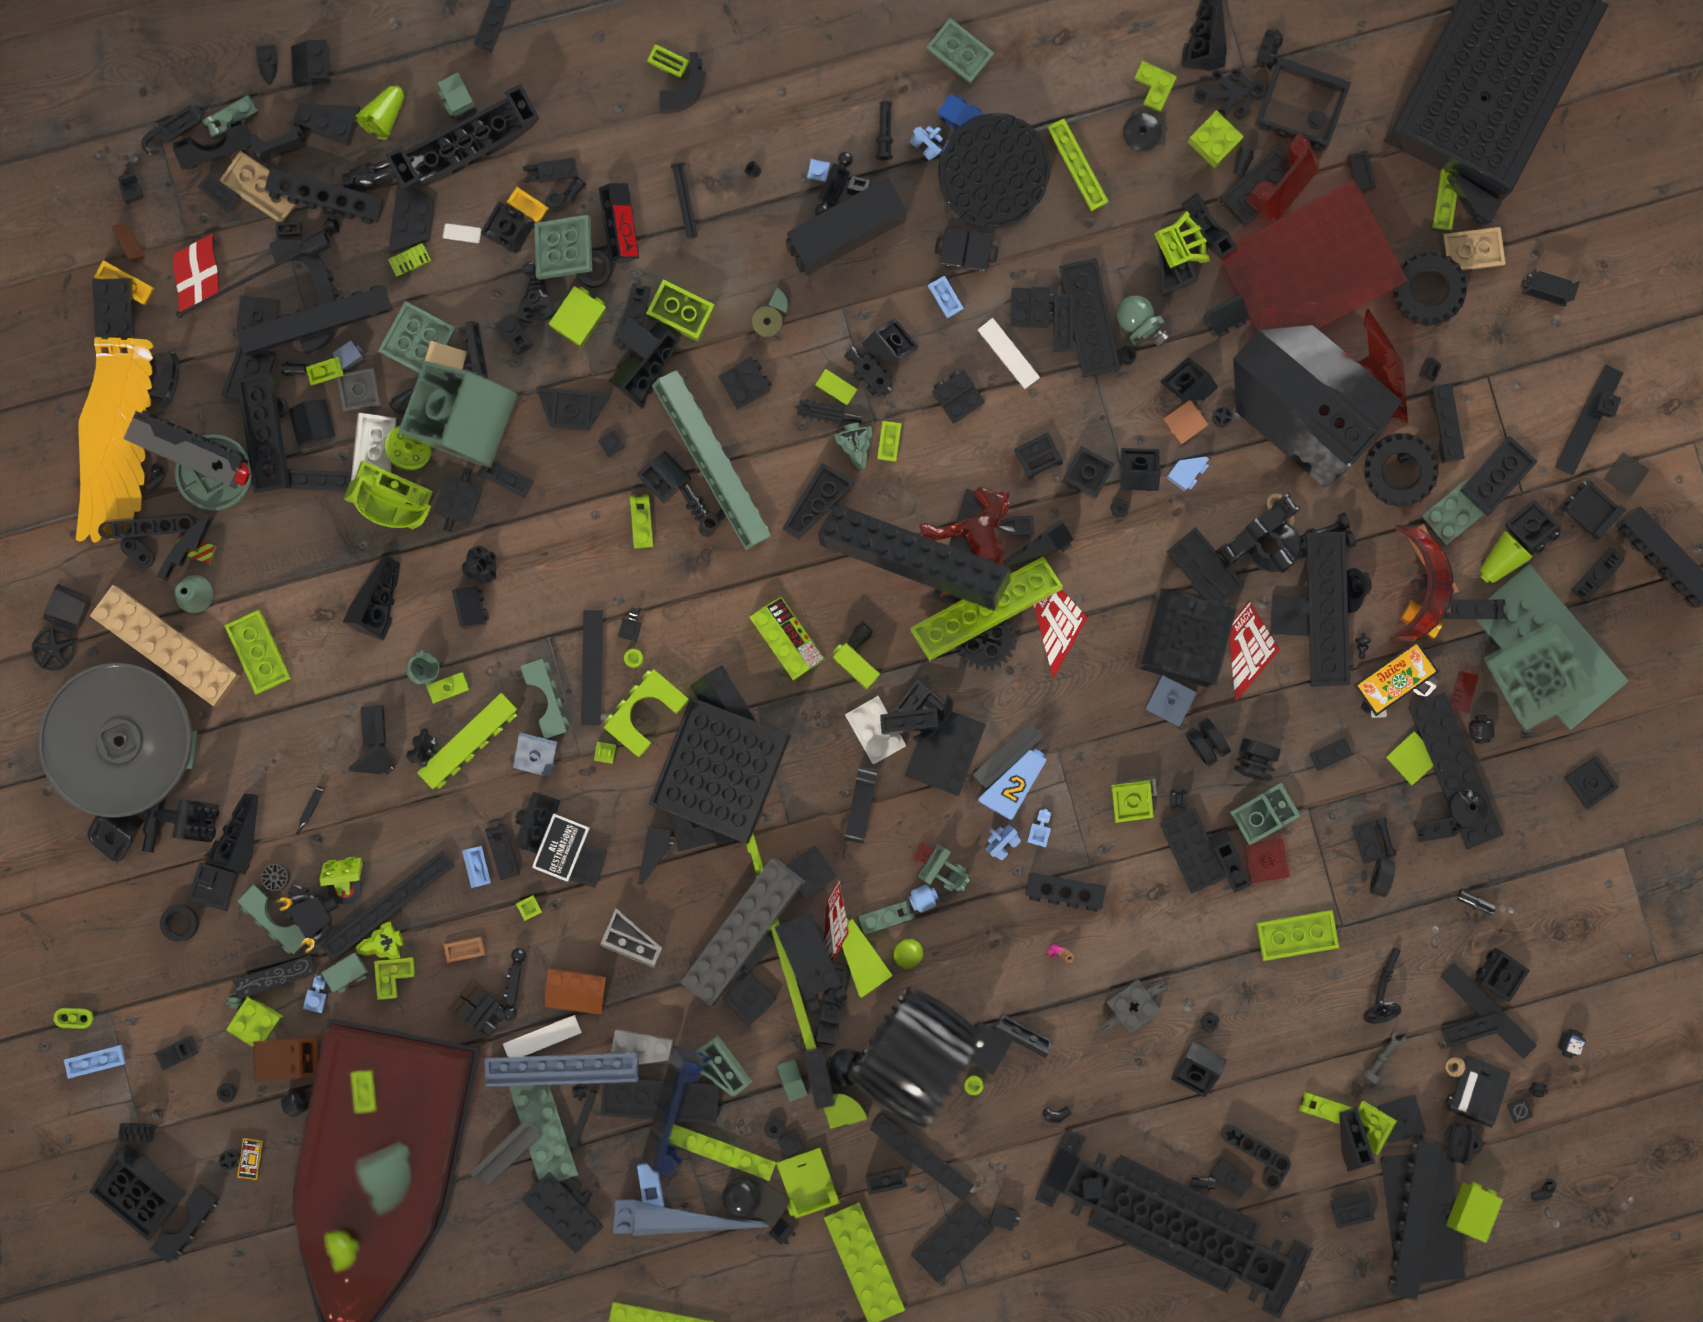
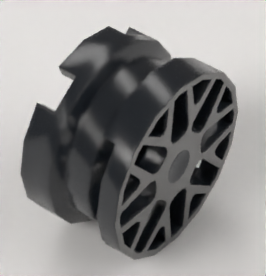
[261,864,290,891]

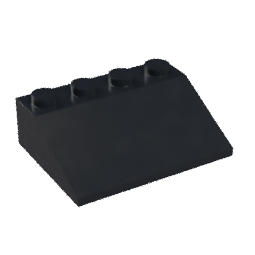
[905,712,986,796]
[89,1144,187,1241]

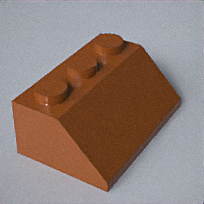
[545,968,607,1015]

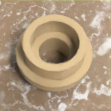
[1446,1057,1465,1077]

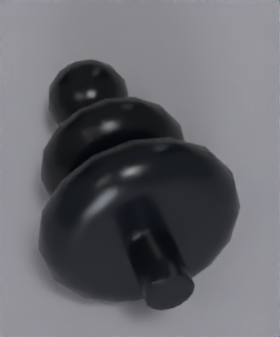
[1355,633,1371,659]

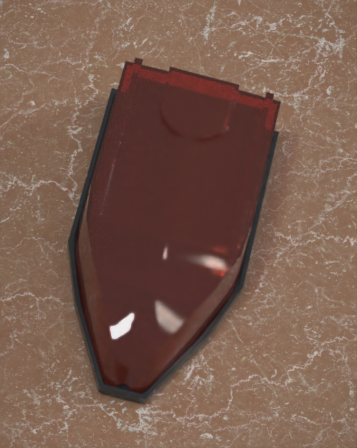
[292,1018,480,1322]

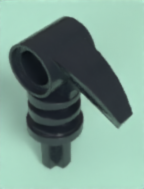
[680,484,726,537]

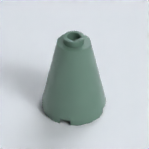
[175,575,214,614]

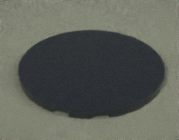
[938,113,1050,228]

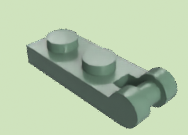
[202,95,259,139]
[858,900,915,935]

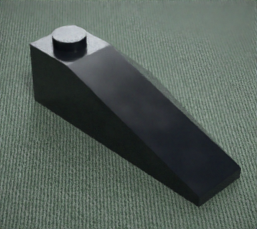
[343,555,400,641]

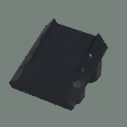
[481,202,534,253]
[43,584,90,632]

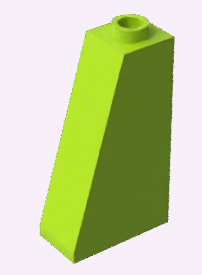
[842,918,893,998]

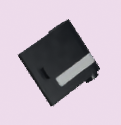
[1445,1055,1510,1128]

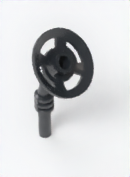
[1363,948,1402,1024]

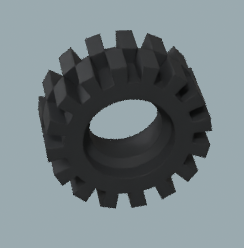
[118,1123,155,1142]

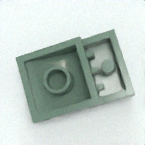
[1230,782,1301,846]

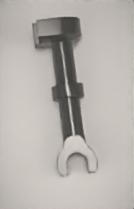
[1361,1030,1406,1085]

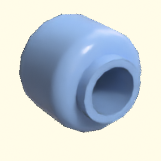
[909,884,938,913]

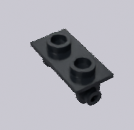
[1256,29,1283,71]

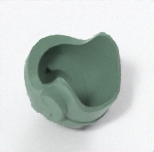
[406,650,439,685]

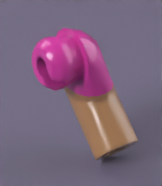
[1047,944,1074,963]

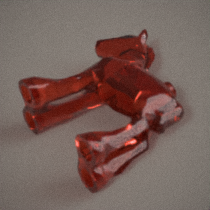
[919,487,1009,597]

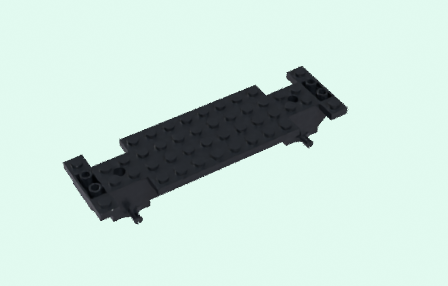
[1035,1129,1313,1319]

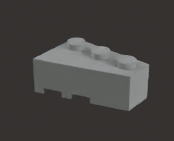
[601,909,662,968]
[611,1029,674,1064]

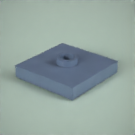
[1145,675,1197,727]
[513,732,558,777]

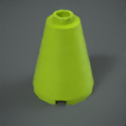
[356,85,405,140]
[1479,531,1533,583]

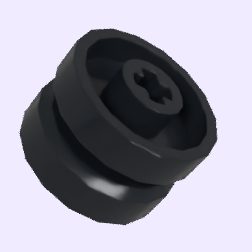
[1184,718,1231,767]

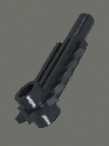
[795,399,862,425]

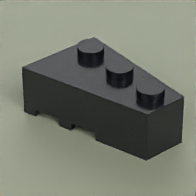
[293,104,362,146]
[1157,241,1198,297]

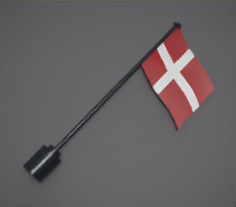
[173,230,332,318]

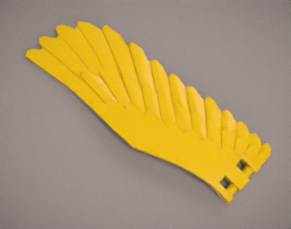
[76,337,154,543]

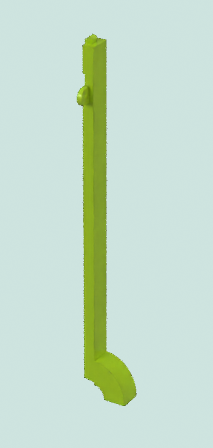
[746,833,867,1129]

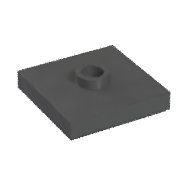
[337,368,381,413]

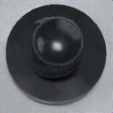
[462,546,497,584]

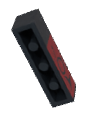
[599,183,639,263]

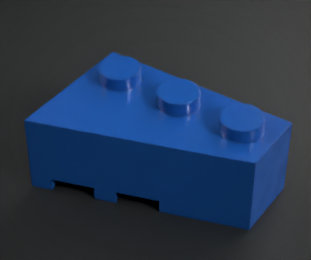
[937,94,983,130]

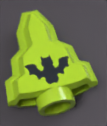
[355,921,403,960]

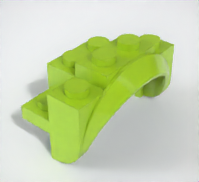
[344,461,433,530]

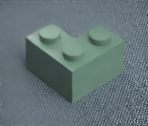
[437,73,477,120]

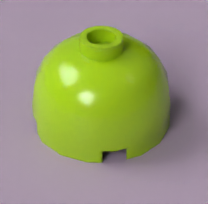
[325,1231,359,1272]

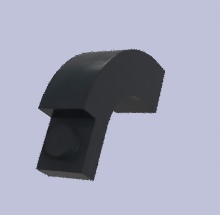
[660,52,706,113]
[1181,193,1237,259]

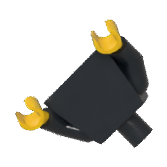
[277,893,339,953]

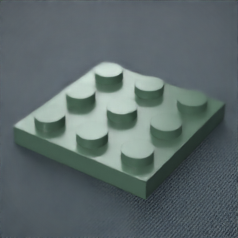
[534,215,592,280]
[378,301,456,374]

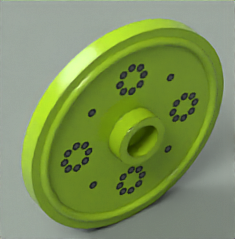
[384,426,432,471]

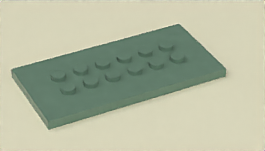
[1475,564,1629,731]

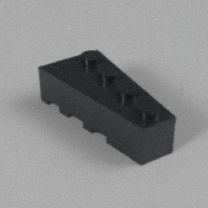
[782,463,855,540]

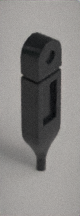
[296,785,325,835]

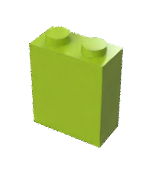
[549,286,607,348]
[833,643,880,690]
[1446,1181,1503,1243]

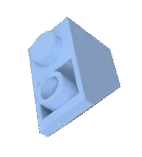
[1166,457,1209,491]

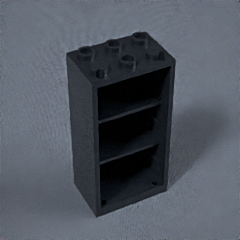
[786,177,907,276]

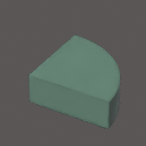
[769,288,788,314]

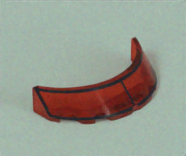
[1390,525,1454,643]

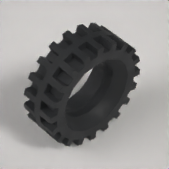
[1393,251,1467,327]
[1364,433,1439,508]

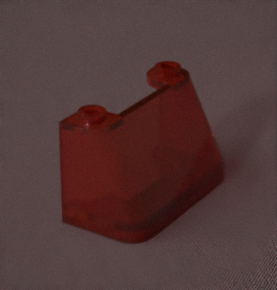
[1245,133,1319,221]

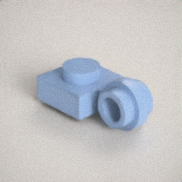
[1027,809,1051,847]
[303,975,328,1013]

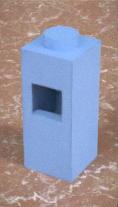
[637,1161,665,1207]

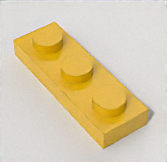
[94,261,155,305]

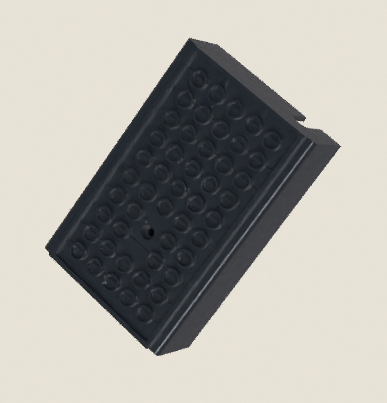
[1383,0,1609,202]

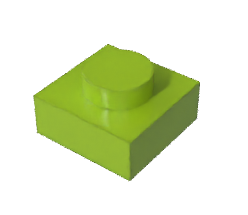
[516,895,542,921]

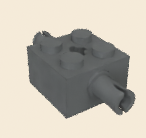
[1099,979,1168,1034]

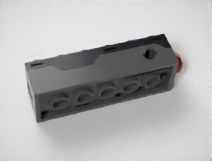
[123,410,250,489]

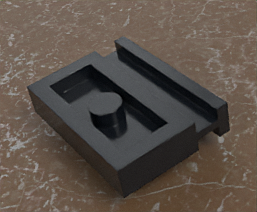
[1330,1191,1375,1229]

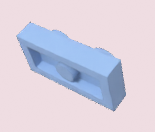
[928,276,964,319]
[462,846,491,888]

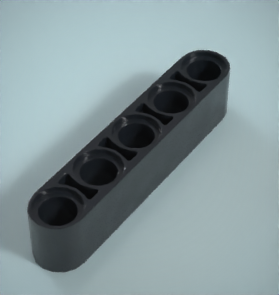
[98,513,195,539]

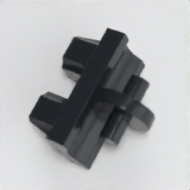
[406,728,440,767]

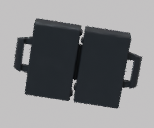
[934,227,999,272]

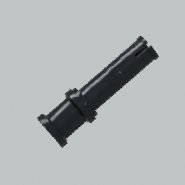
[876,101,893,160]

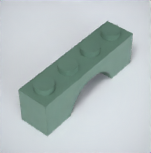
[520,659,570,739]
[237,884,305,954]

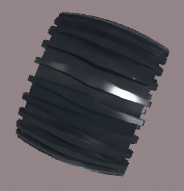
[848,987,984,1128]

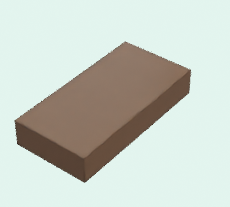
[443,936,486,963]

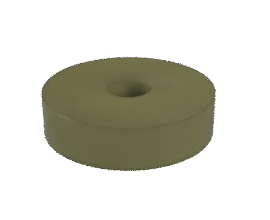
[752,306,782,338]

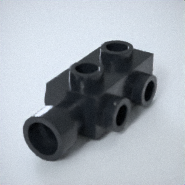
[844,346,893,397]

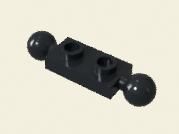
[815,152,853,216]
[503,948,526,1021]

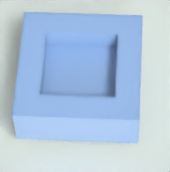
[807,159,830,183]

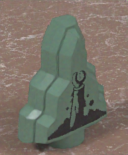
[834,423,872,470]

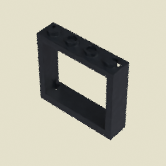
[1254,57,1351,151]

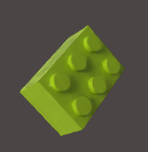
[646,279,716,342]

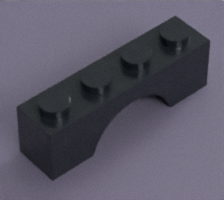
[173,117,252,170]
[1429,383,1465,464]
[150,1184,219,1263]

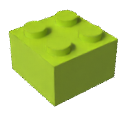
[1188,110,1244,168]
[226,996,284,1047]

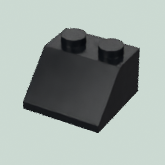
[291,40,331,85]
[1203,294,1249,338]
[1120,448,1161,491]
[452,586,489,630]
[1171,1041,1226,1097]

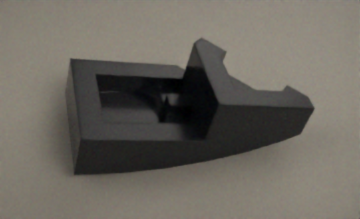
[118,162,144,204]

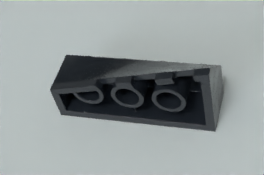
[609,322,680,409]

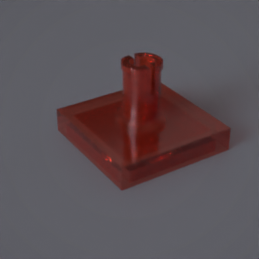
[1244,839,1290,883]

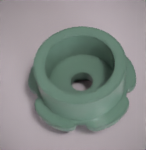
[225,993,244,1009]

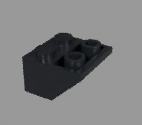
[636,450,692,504]

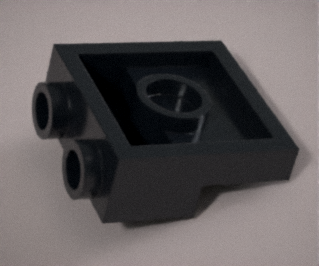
[1010,287,1054,328]
[718,357,771,410]
[932,370,985,424]
[1505,499,1561,555]
[1475,948,1530,1003]

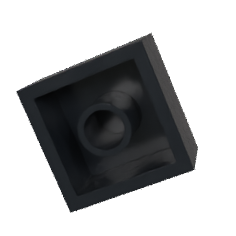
[1062,446,1115,500]
[786,845,837,899]

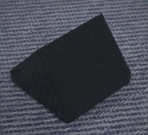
[1418,357,1442,382]

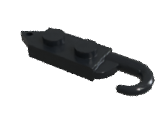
[141,104,207,155]

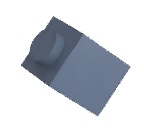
[332,341,364,372]

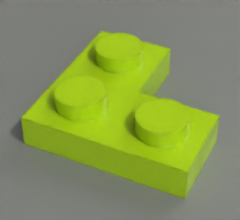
[1134,61,1177,112]
[374,957,415,1000]
[1358,1101,1397,1155]

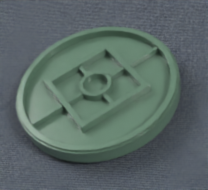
[175,434,252,511]

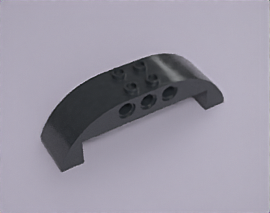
[385,84,539,190]

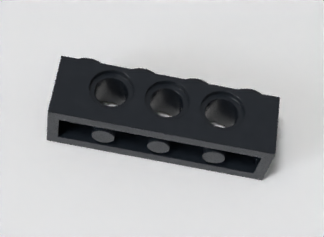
[1025,872,1106,912]

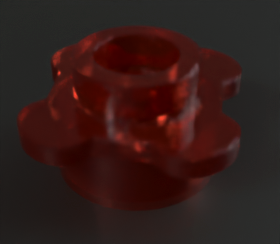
[913,843,935,864]

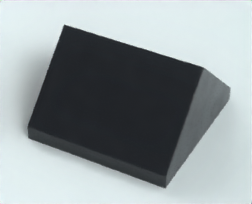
[289,399,336,446]

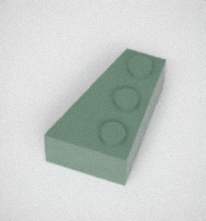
[684,1035,752,1097]

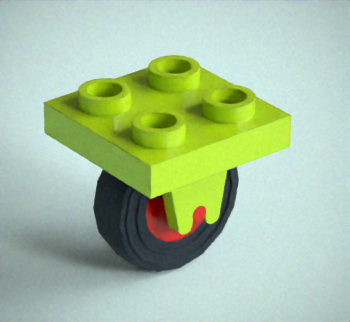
[320,857,363,905]

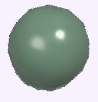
[1117,295,1165,345]

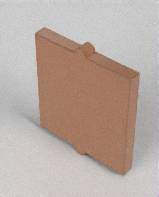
[1163,401,1208,444]

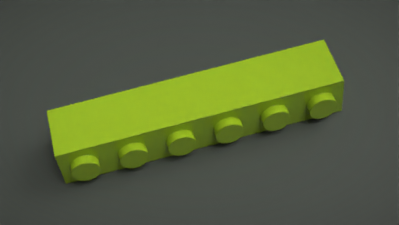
[417,693,518,789]

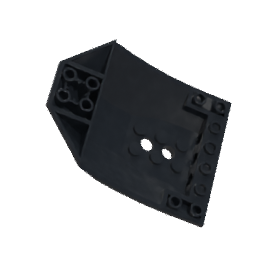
[1233,325,1402,488]

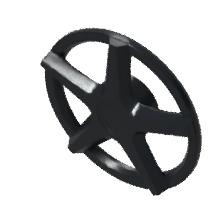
[32,628,75,671]

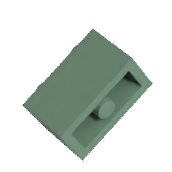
[321,952,369,993]

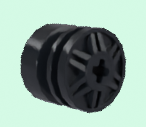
[1233,738,1281,781]

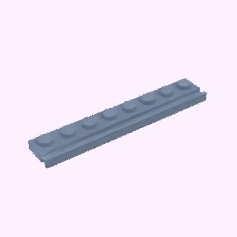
[485,1053,638,1087]

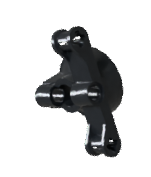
[1216,493,1302,573]

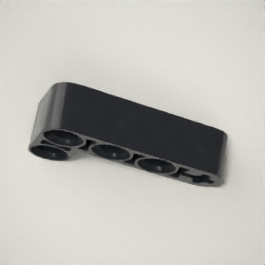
[844,766,878,844]
[1221,1125,1291,1190]

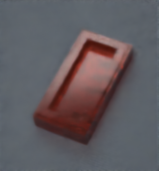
[1450,671,1479,713]

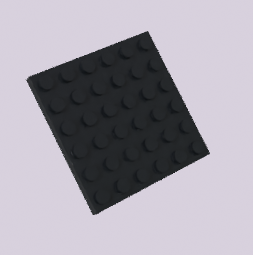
[648,697,791,844]

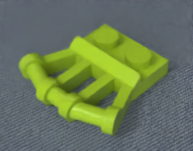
[1154,211,1210,268]

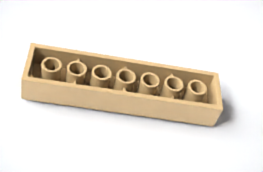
[90,585,240,707]

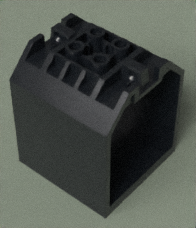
[1134,589,1237,688]

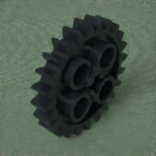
[955,619,1017,672]

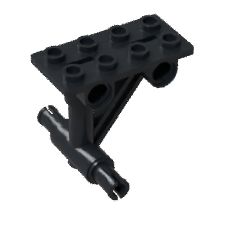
[142,798,220,853]

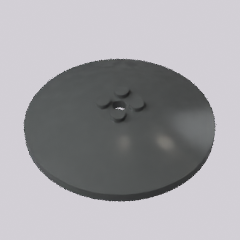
[38,663,192,818]

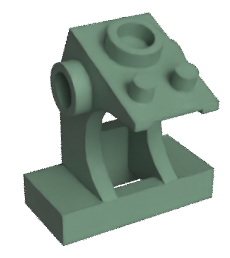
[917,844,970,892]

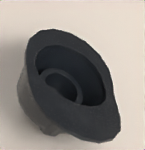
[1347,568,1372,613]

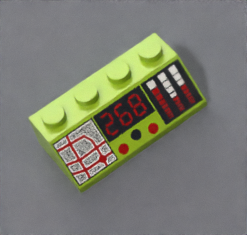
[749,597,825,681]

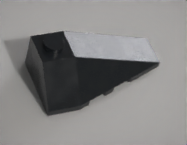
[1181,0,1227,71]
[999,520,1073,568]
[690,665,756,722]
[206,794,258,875]

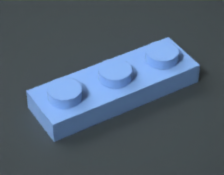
[64,1045,126,1079]

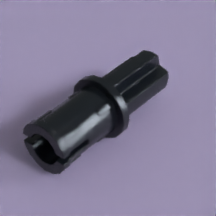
[1457,889,1496,916]

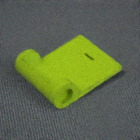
[776,1147,840,1219]

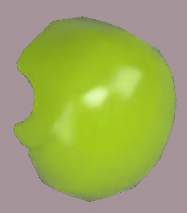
[893,939,923,969]

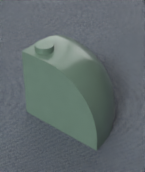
[356,1141,412,1216]

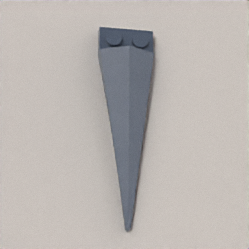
[612,1200,769,1236]

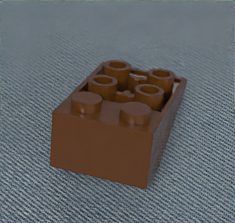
[253,1036,318,1080]

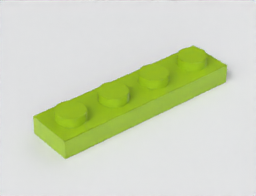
[1432,169,1457,232]

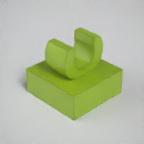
[594,742,616,764]

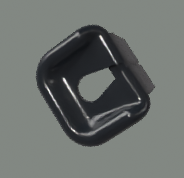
[87,815,144,862]

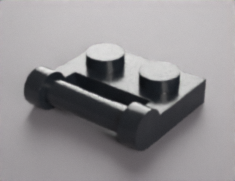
[1014,433,1063,480]
[1352,817,1397,864]

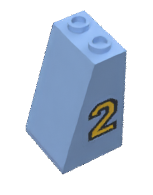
[977,749,1047,820]

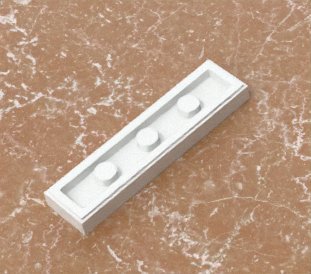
[977,318,1040,390]
[503,1015,582,1057]

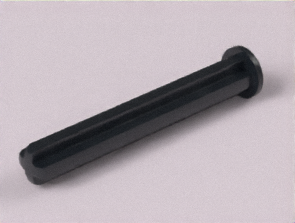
[670,162,698,239]

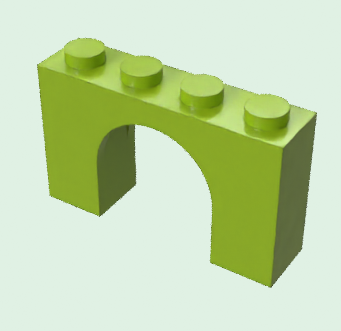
[603,669,689,758]

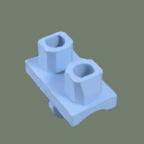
[909,126,943,160]
[985,824,1021,861]

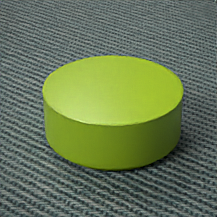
[624,649,644,668]
[964,1075,984,1095]

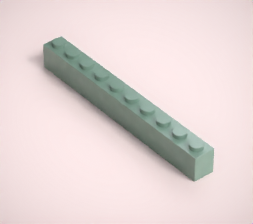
[652,370,771,551]

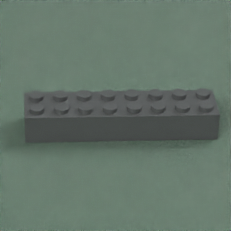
[681,858,806,1007]

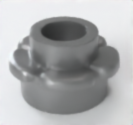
[1152,330,1170,347]

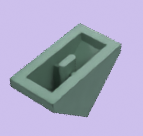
[777,1059,808,1102]

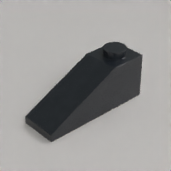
[1447,173,1502,225]
[638,827,675,885]
[1209,829,1252,893]
[1339,1107,1375,1172]

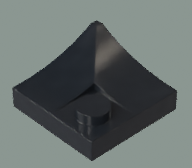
[187,863,237,912]

